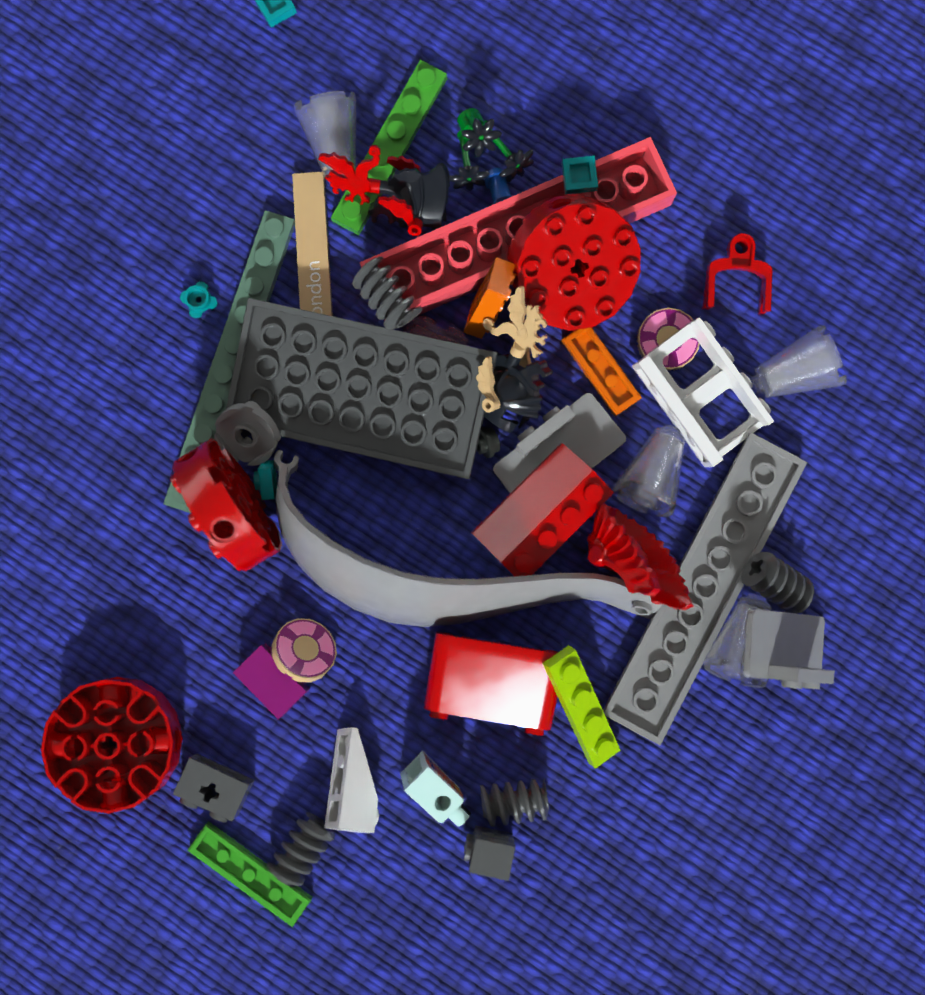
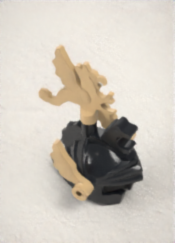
[476,286,553,433]

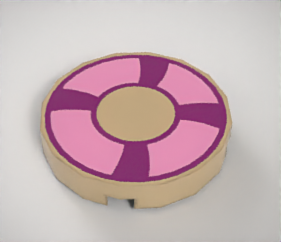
[637,308,700,370]
[272,618,337,682]

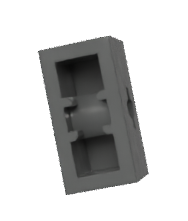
[173,753,255,822]
[463,825,515,881]

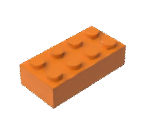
[463,257,516,339]

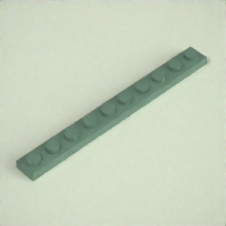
[163,210,295,513]

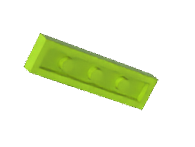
[542,645,621,769]

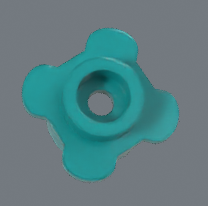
[180,282,218,319]

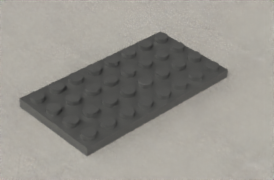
[226,298,498,479]

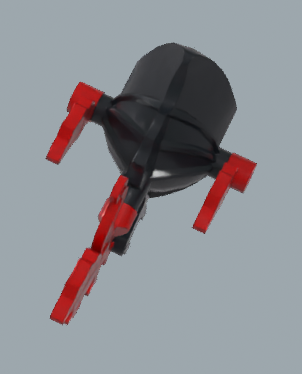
[319,145,450,236]

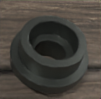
[477,427,500,458]

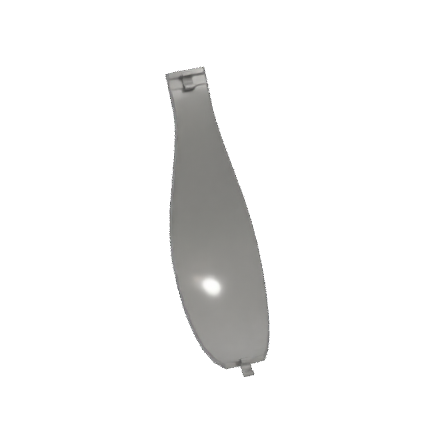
[274,450,663,627]

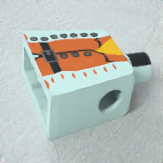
[400,750,471,827]

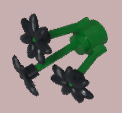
[450,108,534,191]

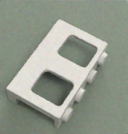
[632,317,774,467]

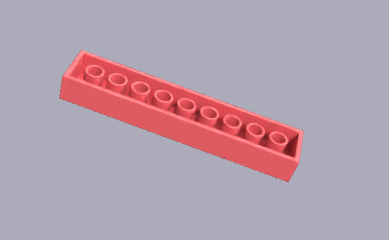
[360,137,677,322]

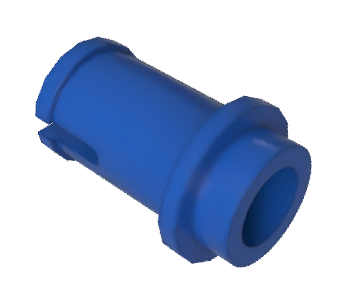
[485,168,512,204]

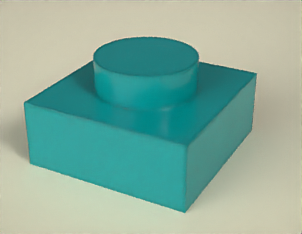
[255,0,297,28]
[561,155,598,195]
[254,460,278,500]

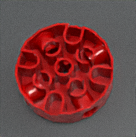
[507,194,641,331]
[170,438,282,572]
[41,677,183,814]

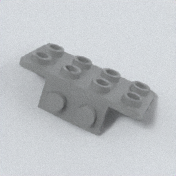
[493,393,626,493]
[742,609,835,689]

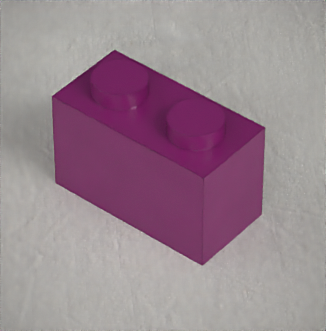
[233,644,310,719]

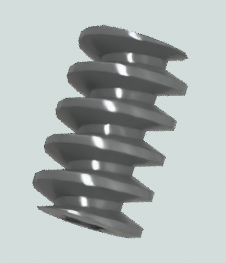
[352,257,422,330]
[741,552,814,614]
[480,779,549,827]
[266,812,336,887]

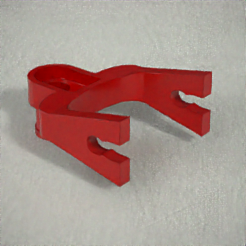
[702,233,773,314]

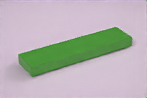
[187,821,313,927]

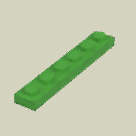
[331,60,447,235]

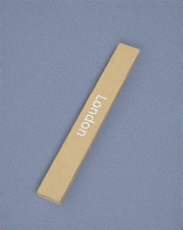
[292,172,333,316]

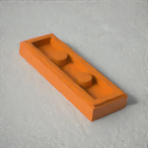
[561,328,642,417]

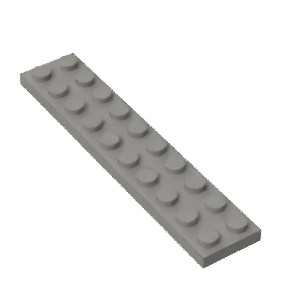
[603,433,807,745]

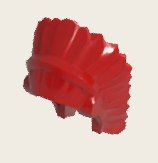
[587,504,693,610]

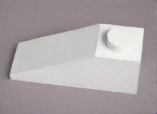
[324,727,379,833]

